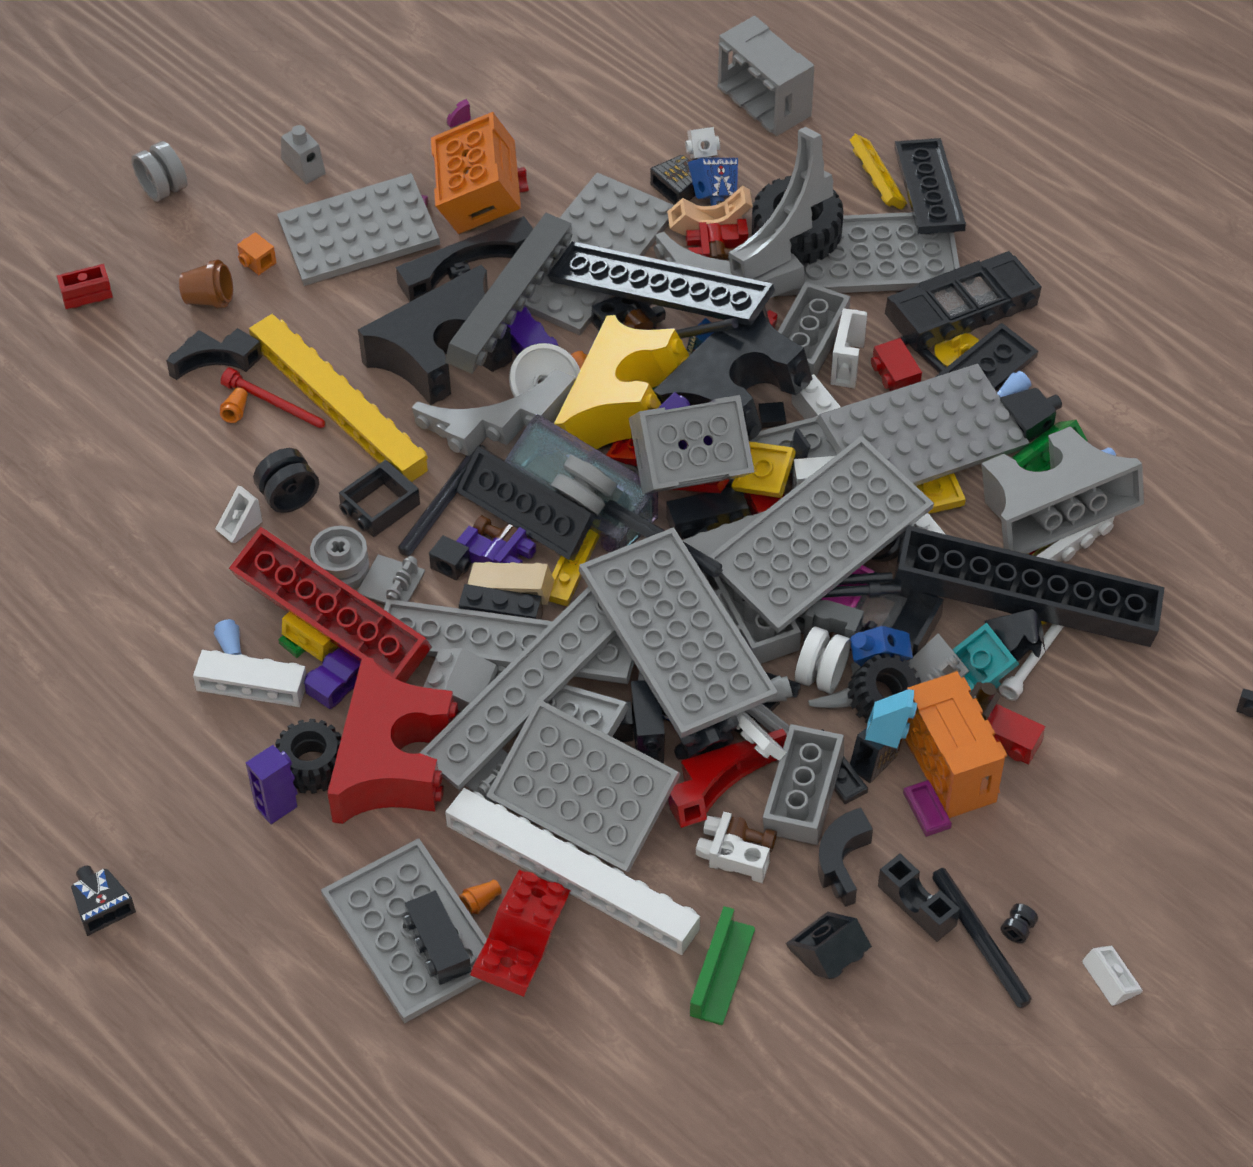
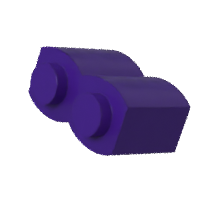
[304,649,361,709]

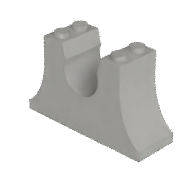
[981,426,1144,554]

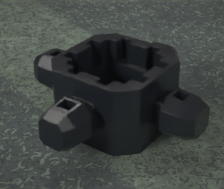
[674,715,739,760]

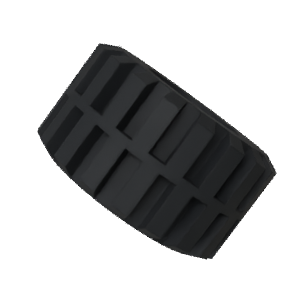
[847,653,921,723]
[275,719,341,794]

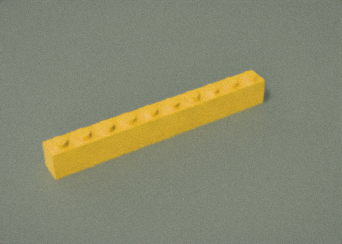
[249,314,428,482]

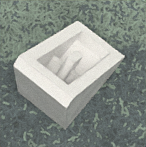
[215,486,262,543]

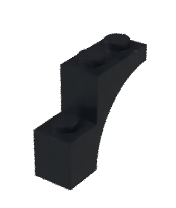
[166,328,262,380]

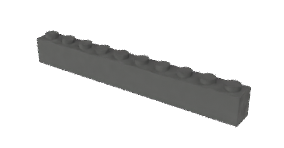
[445,213,572,374]

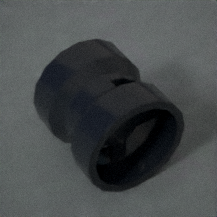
[1000,903,1039,944]

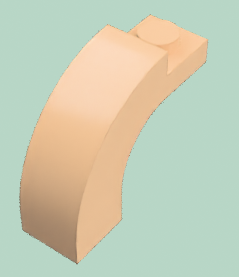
[667,186,753,236]

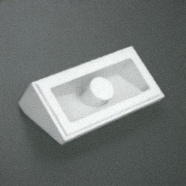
[1082,946,1143,1006]

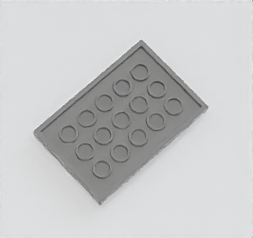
[277,173,440,286]
[486,699,681,873]
[321,838,487,1023]

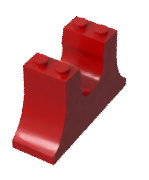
[327,657,458,824]

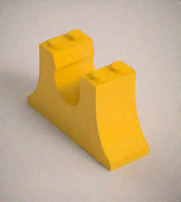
[554,315,690,458]

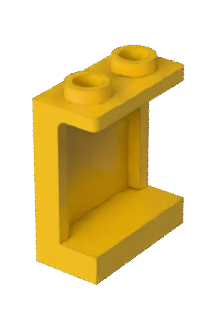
[282,612,338,662]

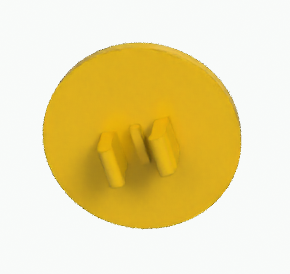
[934,333,979,367]

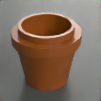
[179,260,233,309]

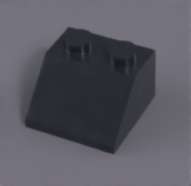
[786,911,872,979]

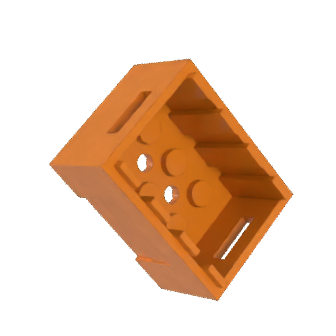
[431,112,521,234]
[905,671,1007,818]

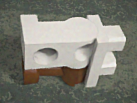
[696,812,777,883]

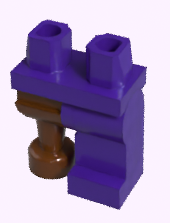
[456,515,536,564]

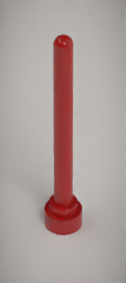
[220,367,325,428]

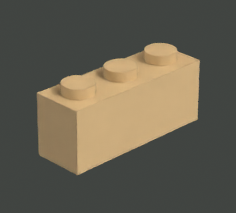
[468,562,554,605]

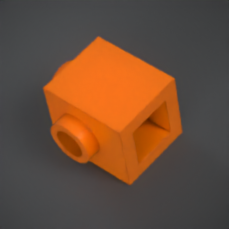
[237,232,277,276]

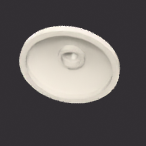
[509,343,580,397]

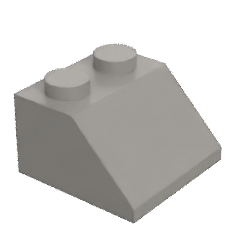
[424,648,498,711]

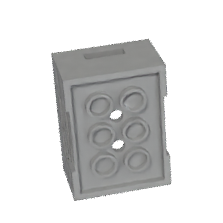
[717,15,815,136]
[629,395,754,494]

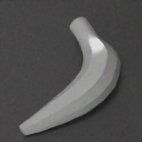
[808,662,860,708]

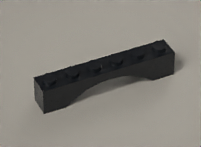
[396,216,533,302]

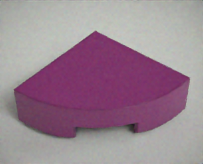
[447,99,471,128]

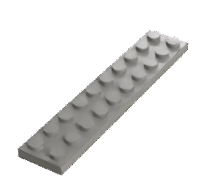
[420,587,617,791]
[384,599,634,684]

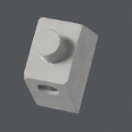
[281,125,326,184]

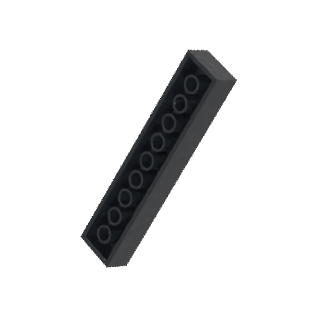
[893,525,1165,647]

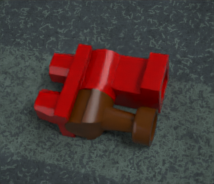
[686,219,749,260]

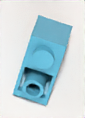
[865,689,917,748]

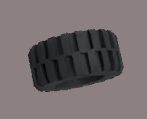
[751,176,844,265]

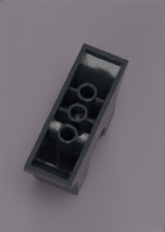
[358,265,512,405]
[653,306,813,441]

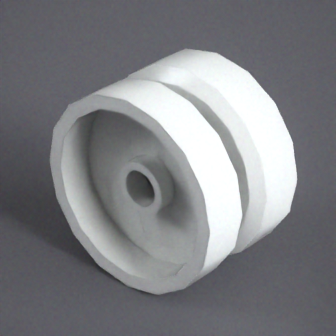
[795,626,851,694]

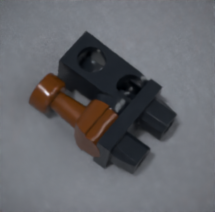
[591,296,666,331]

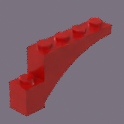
[668,728,787,828]

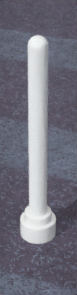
[999,624,1064,701]

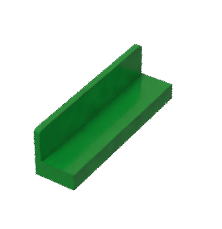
[1011,420,1088,472]
[690,906,755,1025]

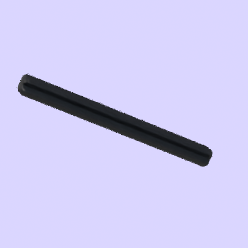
[398,445,486,557]
[604,500,723,577]
[932,868,1032,1008]

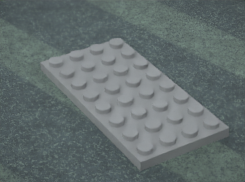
[525,172,674,335]
[777,212,962,296]
[816,364,1029,486]
[709,436,934,633]
[579,527,778,738]

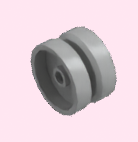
[131,141,188,202]
[551,454,617,516]
[310,526,370,589]

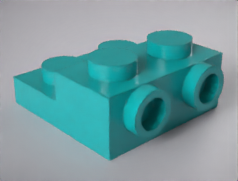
[952,623,1019,693]

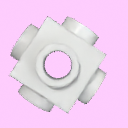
[685,127,720,159]

